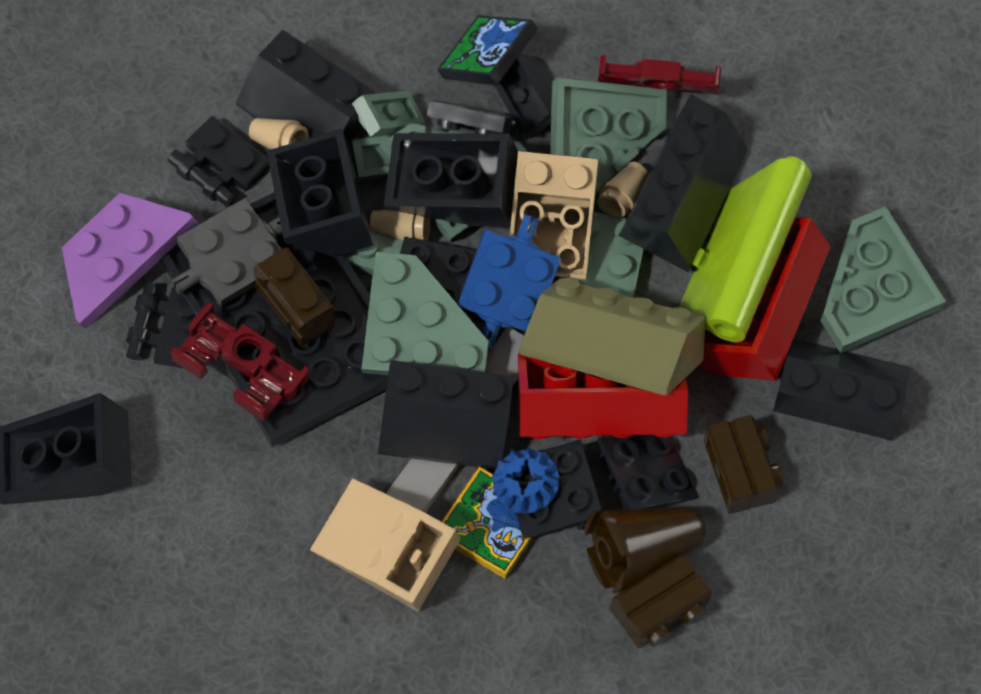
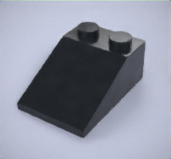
[384,133,518,226]
[0,393,132,505]

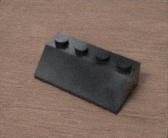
[618,94,748,273]

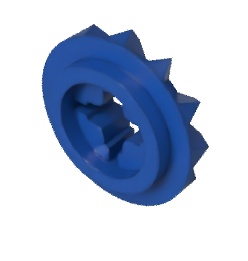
[492,447,559,513]

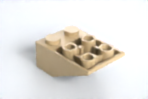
[509,151,599,279]
[310,478,460,612]

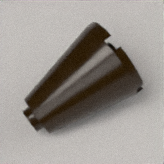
[584,507,706,594]

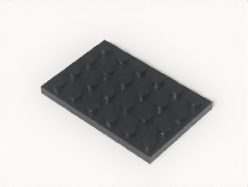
[160,192,388,447]

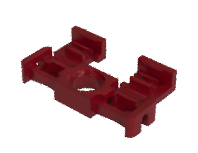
[598,55,721,94]
[171,303,309,422]

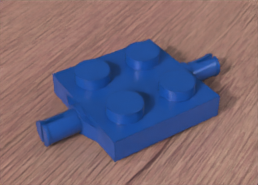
[457,215,561,350]

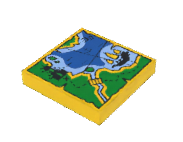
[442,467,533,579]

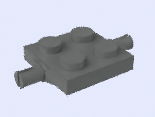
[170,198,282,306]

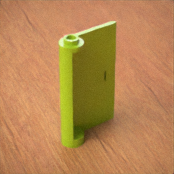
[679,157,812,342]

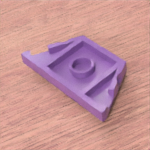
[61,193,199,329]

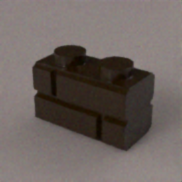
[254,247,335,347]
[703,415,783,514]
[610,554,711,649]

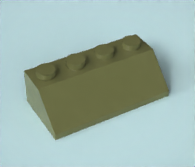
[520,278,706,396]

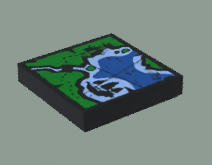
[437,15,538,85]

